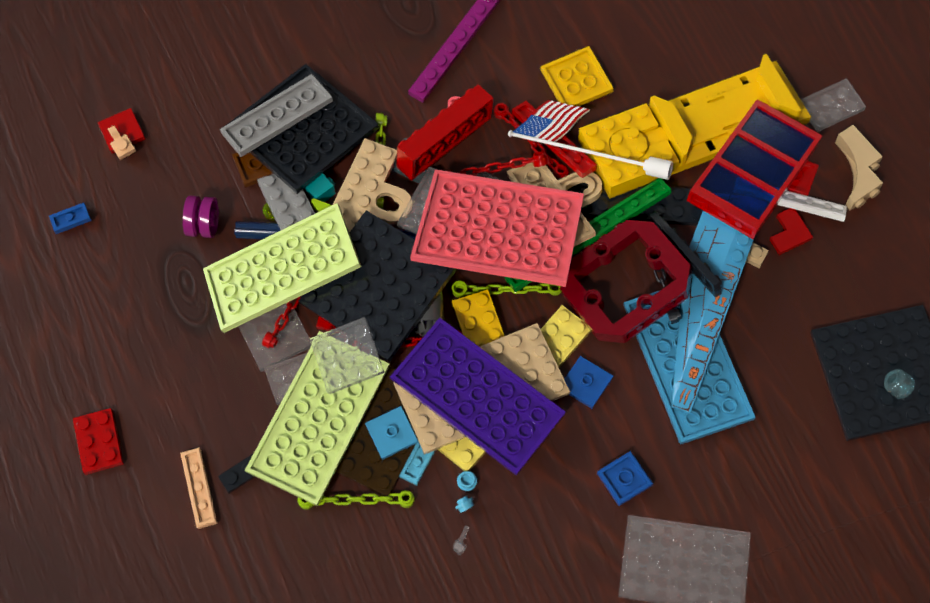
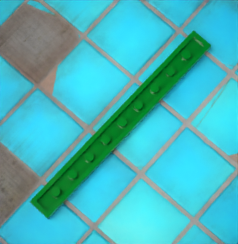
[504,178,672,293]

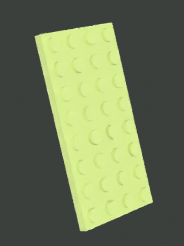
[203,203,361,333]
[245,331,390,506]

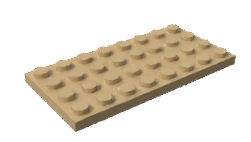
[393,323,570,455]

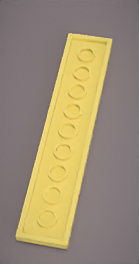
[438,305,591,471]

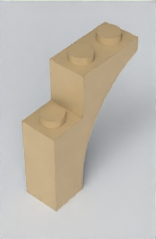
[835,125,883,210]

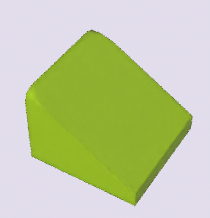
[311,198,332,213]

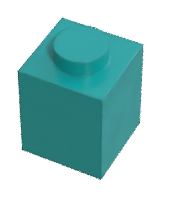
[305,174,336,202]

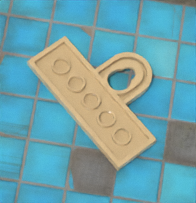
[333,138,413,232]
[507,163,602,246]

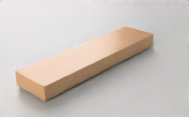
[180,447,218,529]

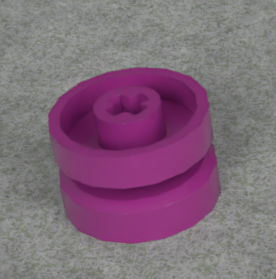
[183,195,219,238]

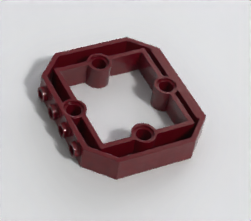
[560,220,692,343]

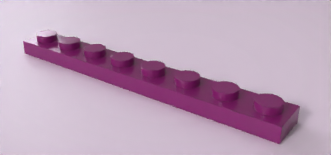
[408,0,501,103]

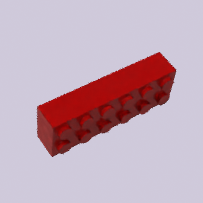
[397,84,494,181]

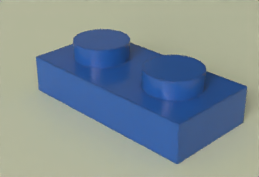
[49,203,91,234]

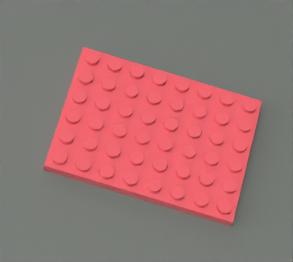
[411,170,584,287]

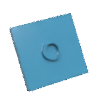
[365,406,418,460]

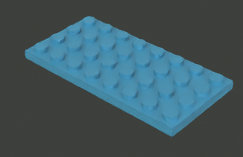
[623,291,755,445]

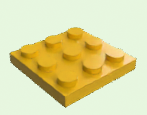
[541,46,613,107]

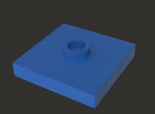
[564,356,613,409]
[597,451,653,506]

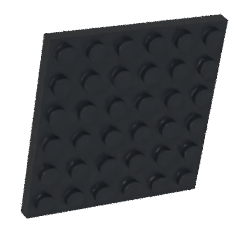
[225,64,379,194]
[298,210,457,362]
[810,305,930,441]

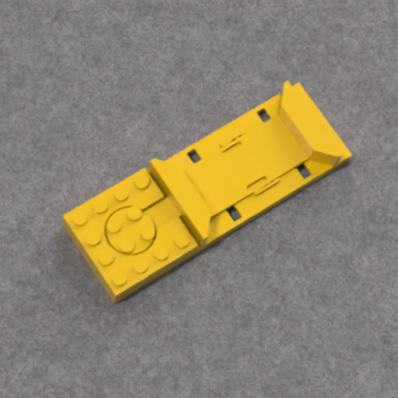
[578,54,811,199]

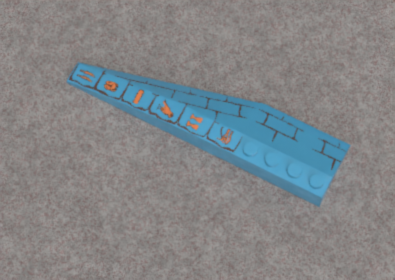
[671,194,767,414]

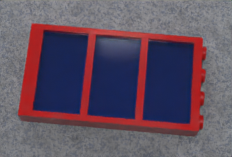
[687,99,822,239]

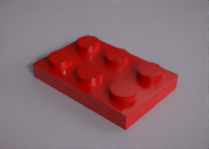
[73,408,124,475]

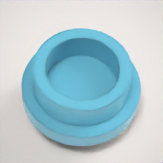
[457,471,477,491]
[455,496,474,513]

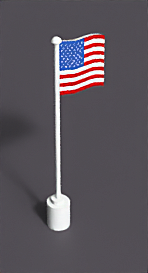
[508,100,673,180]

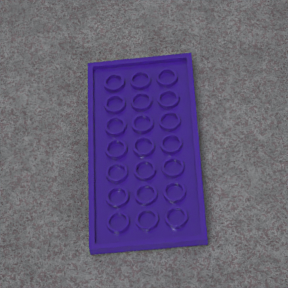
[390,318,566,476]

